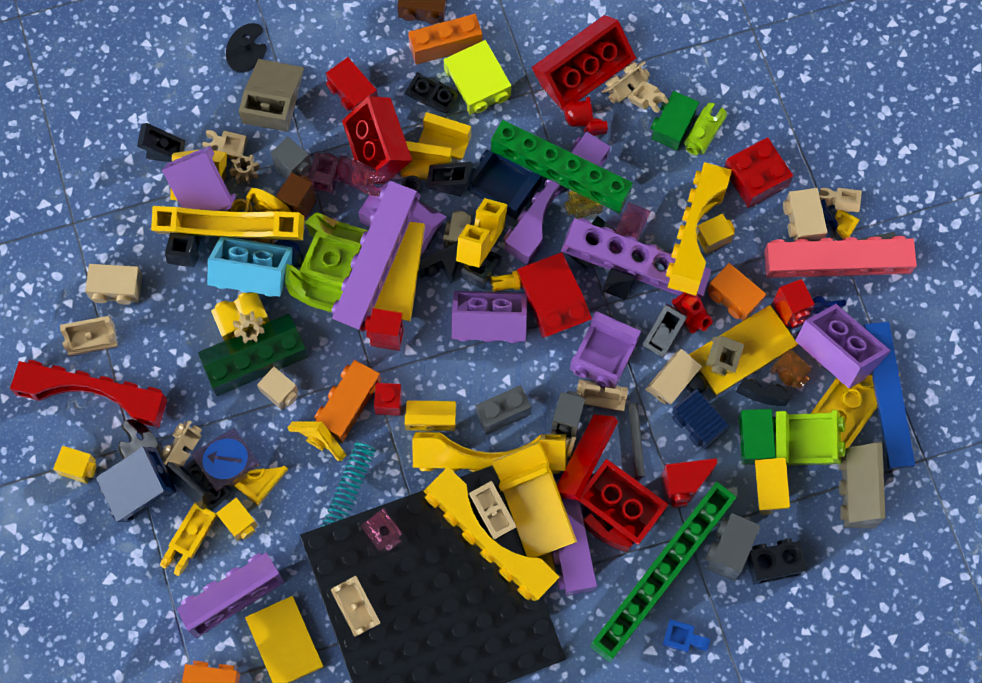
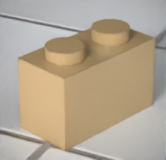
[783,188,828,242]
[85,264,142,305]

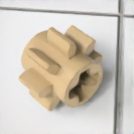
[230,153,260,185]
[233,311,264,343]

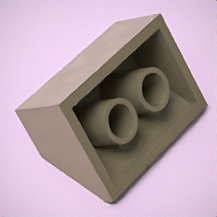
[838,442,886,529]

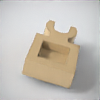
[627,81,669,112]
[202,130,248,160]
[819,188,862,212]

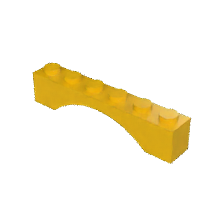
[666,162,732,296]
[151,206,305,241]
[412,432,566,474]
[424,467,559,601]

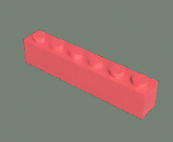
[764,236,917,278]

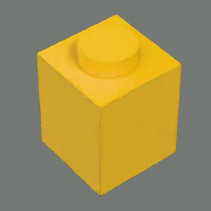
[696,213,735,254]
[53,446,97,484]
[216,497,258,541]

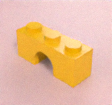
[456,198,507,268]

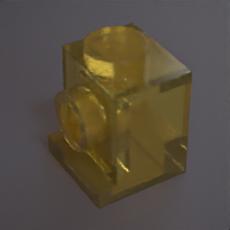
[565,191,603,219]

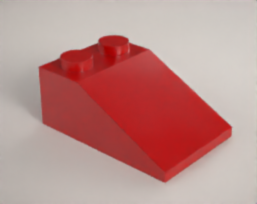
[516,252,592,338]

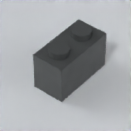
[271,136,313,180]
[475,385,532,435]
[551,391,585,438]

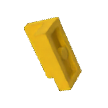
[418,112,471,160]
[400,141,452,181]
[405,400,456,431]
[492,441,550,491]
[755,458,790,515]

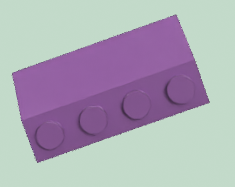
[177,553,285,638]

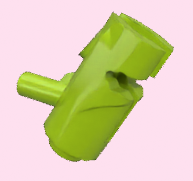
[684,103,727,156]

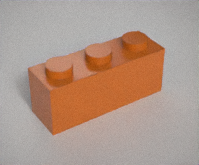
[408,13,483,65]
[314,359,381,443]

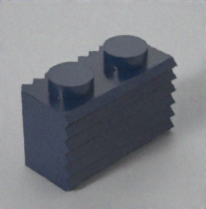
[672,389,730,450]

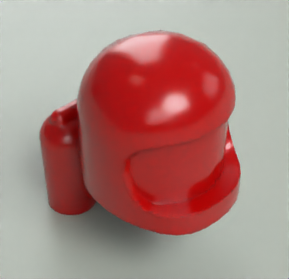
[564,97,608,136]

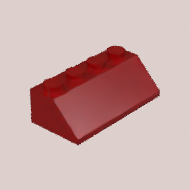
[531,15,637,111]

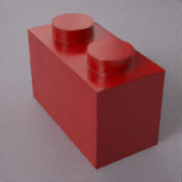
[326,57,378,112]
[772,279,815,329]
[365,308,404,351]

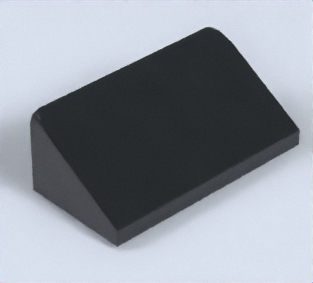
[167,462,215,510]

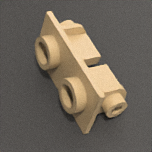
[601,61,650,103]
[577,379,628,412]
[160,421,202,466]

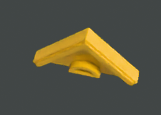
[287,421,347,461]
[225,466,288,506]

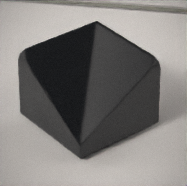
[603,268,634,300]

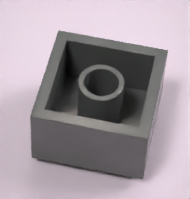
[704,513,761,581]

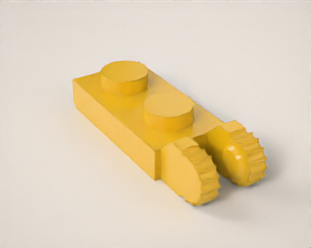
[160,503,218,576]

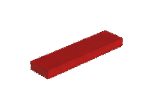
[557,414,618,500]

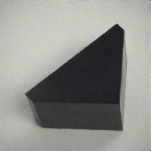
[426,162,473,197]

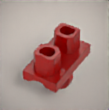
[671,292,713,334]

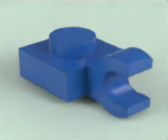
[662,619,711,653]

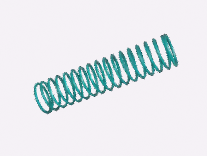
[321,442,376,527]

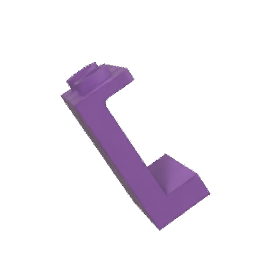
[162,146,236,211]
[570,311,641,389]

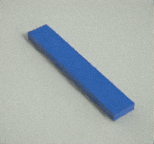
[863,322,915,470]

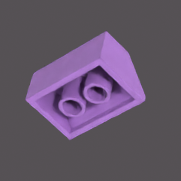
[358,183,447,257]
[451,291,527,343]
[795,304,891,388]

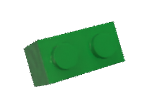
[650,91,699,151]
[738,409,776,465]

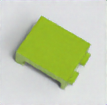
[776,410,846,466]

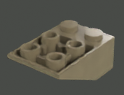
[239,59,304,132]

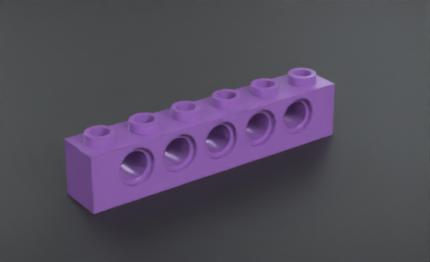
[561,218,712,299]

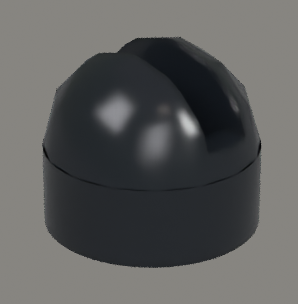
[402,175,422,194]
[686,373,707,393]

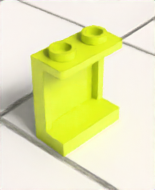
[444,40,511,115]

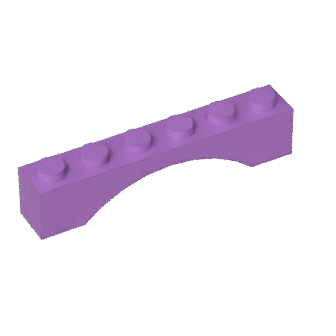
[503,132,610,265]

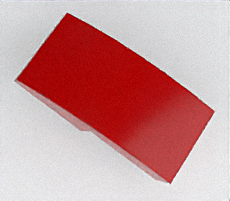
[583,513,633,552]

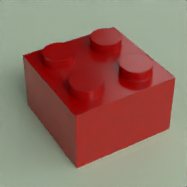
[724,137,793,208]

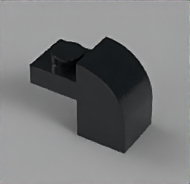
[165,233,202,268]

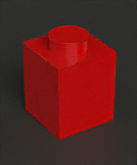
[374,383,402,416]

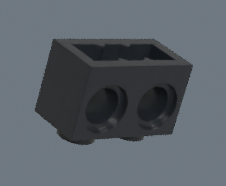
[747,539,807,585]

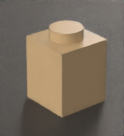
[257,367,298,410]

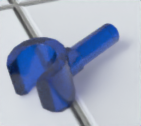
[820,199,838,232]
[812,296,846,314]

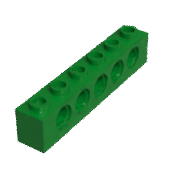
[491,120,633,214]

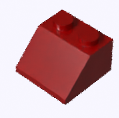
[661,458,717,508]

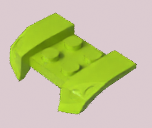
[285,212,369,312]

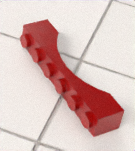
[10,360,167,428]

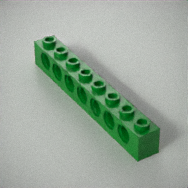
[590,481,737,663]

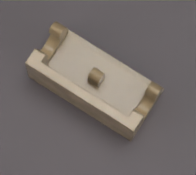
[60,316,118,356]
[645,349,702,404]
[469,481,517,540]
[330,576,380,637]

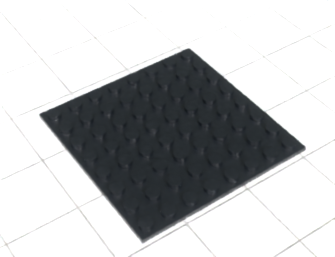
[300,465,566,683]

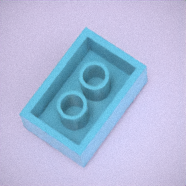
[207,237,293,297]

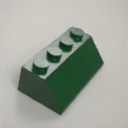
[198,314,308,396]

